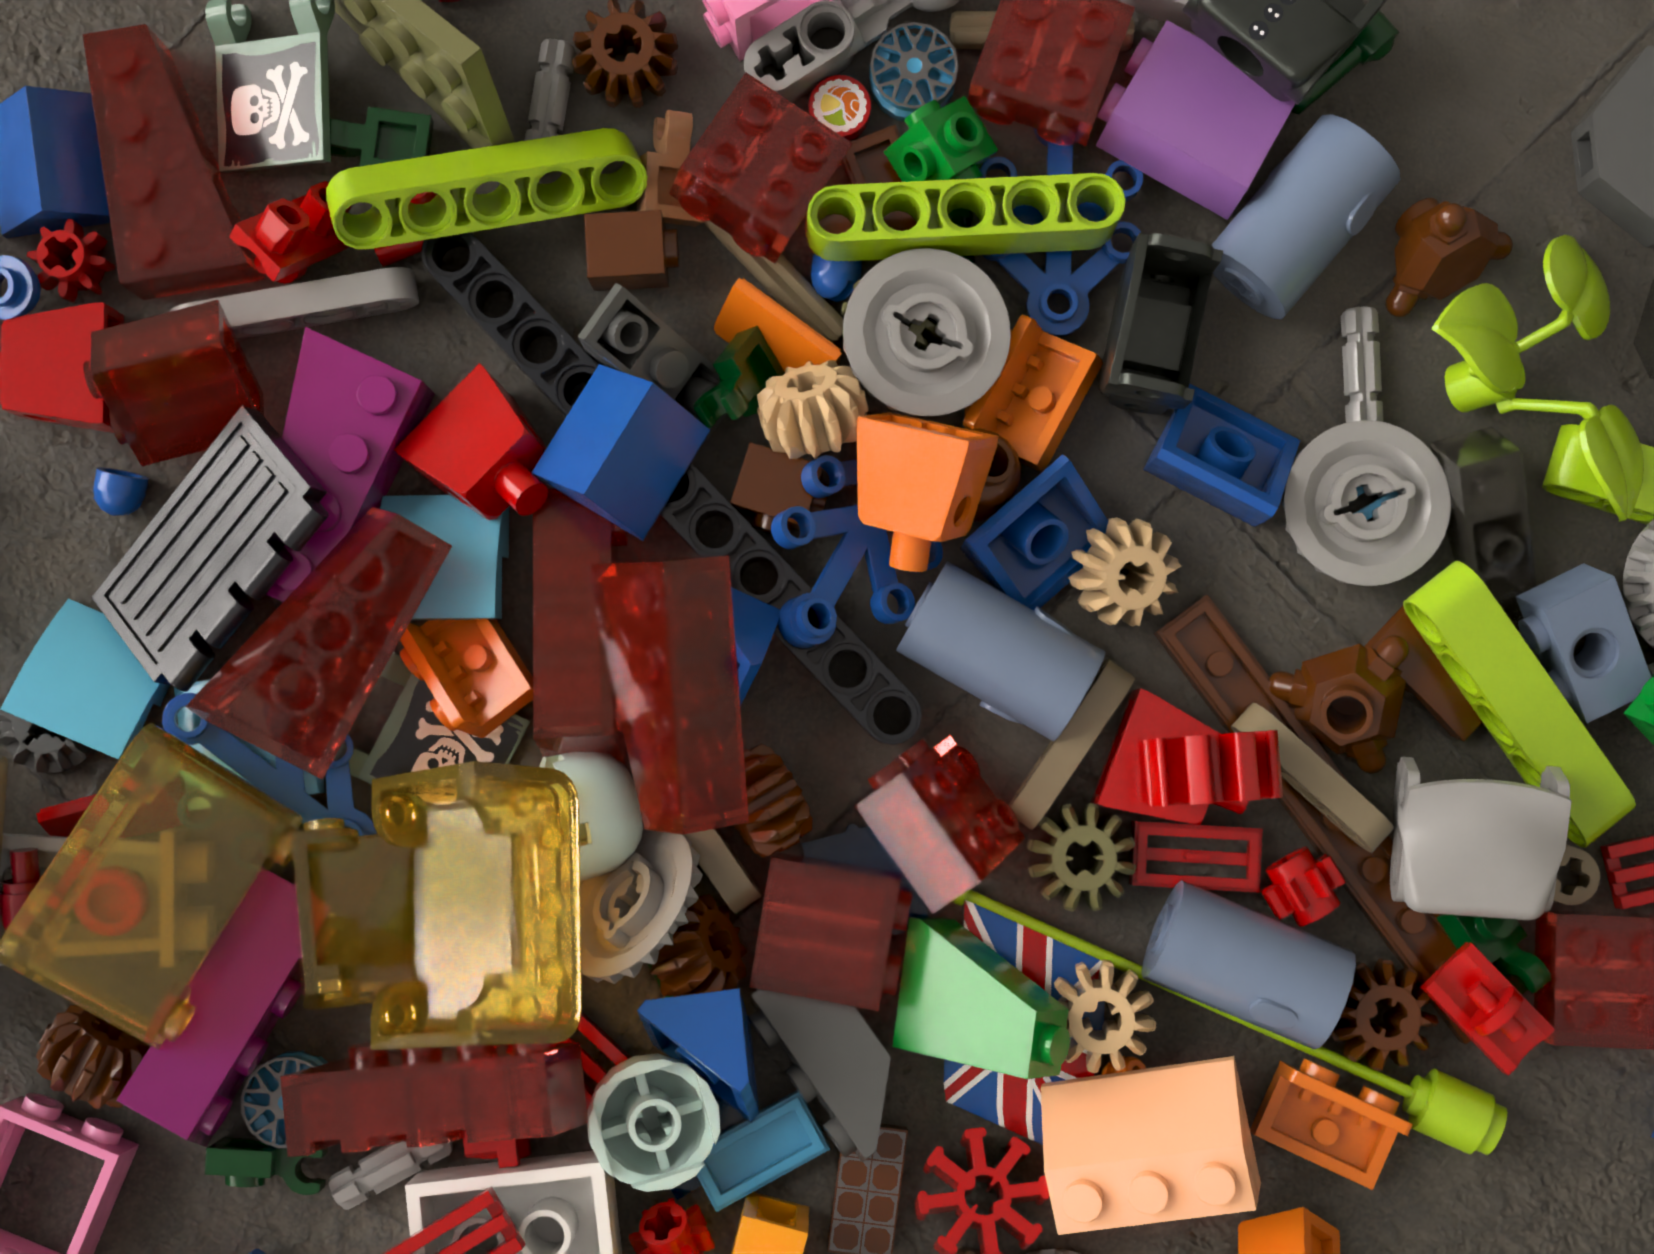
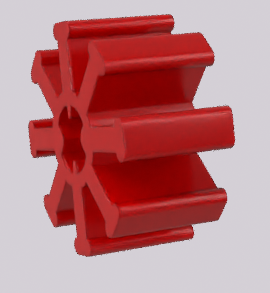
[1143,730,1283,807]
[915,1127,1050,1254]

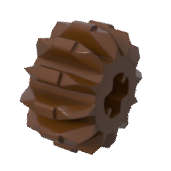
[572,0,679,109]
[713,743,813,858]
[649,894,747,997]
[1329,958,1439,1071]
[36,1005,154,1109]

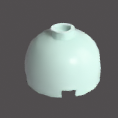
[539,749,652,882]
[587,1053,720,1192]

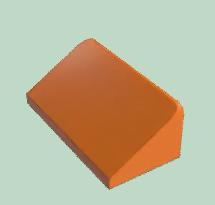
[714,278,842,372]

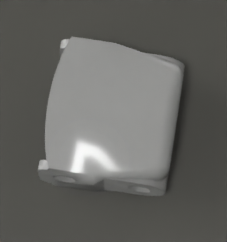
[1390,757,1572,920]

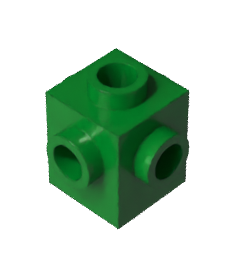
[883,96,999,182]

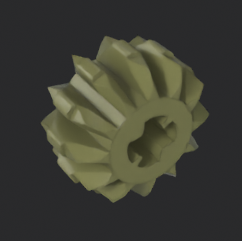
[1026,803,1136,912]

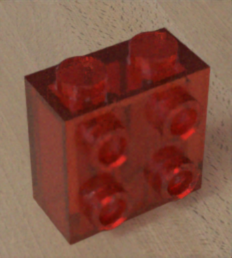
[968,0,1135,146]
[669,72,853,264]
[83,300,264,466]
[855,734,1025,914]
[749,852,913,1011]
[1534,910,1654,1050]

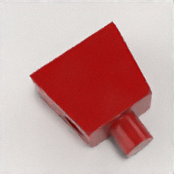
[0,302,124,433]
[394,363,548,520]
[1090,689,1249,826]

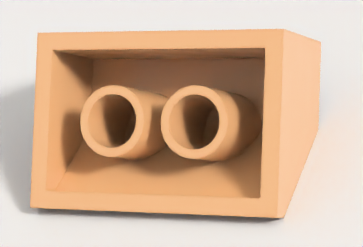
[1041,1056,1261,1235]

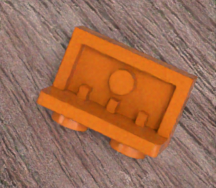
[963,314,1103,472]
[393,619,542,739]
[1250,1058,1413,1190]

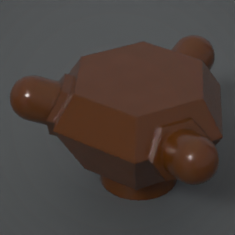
[1385,198,1513,317]
[1269,635,1409,774]

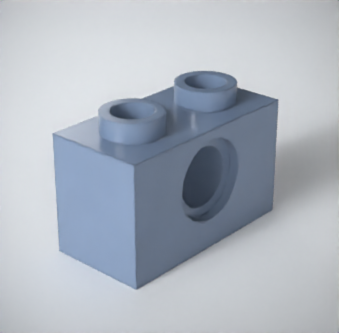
[1516,563,1652,723]

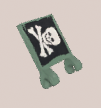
[205,0,335,173]
[321,646,531,835]

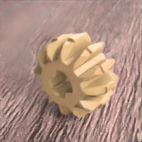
[757,360,869,459]
[1068,517,1181,626]
[1054,960,1156,1073]

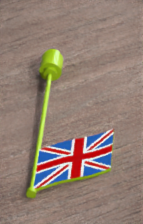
[944,878,1508,1155]

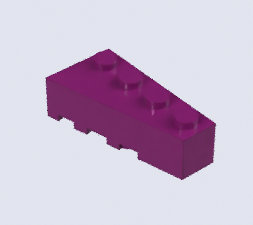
[266,327,435,620]
[116,868,338,1147]

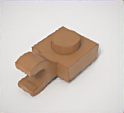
[637,110,707,227]

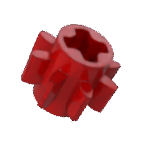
[26,219,115,303]
[1261,846,1346,927]
[629,1198,715,1254]

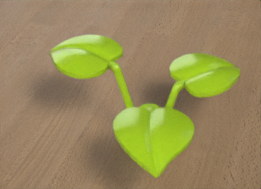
[1432,235,1644,522]

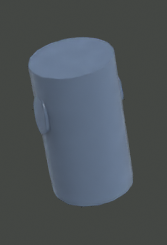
[1211,114,1401,320]
[895,561,1106,742]
[1141,880,1356,1049]

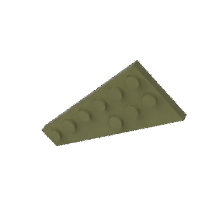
[334,0,515,149]

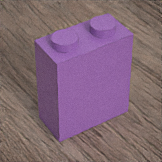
[1096,20,1295,220]

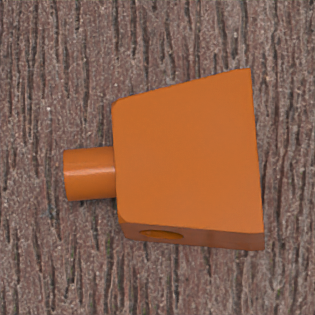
[857,412,999,572]

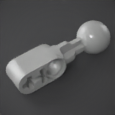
[744,0,960,109]

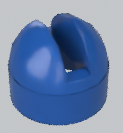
[811,254,863,302]
[93,467,149,516]

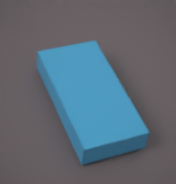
[697,1090,830,1212]

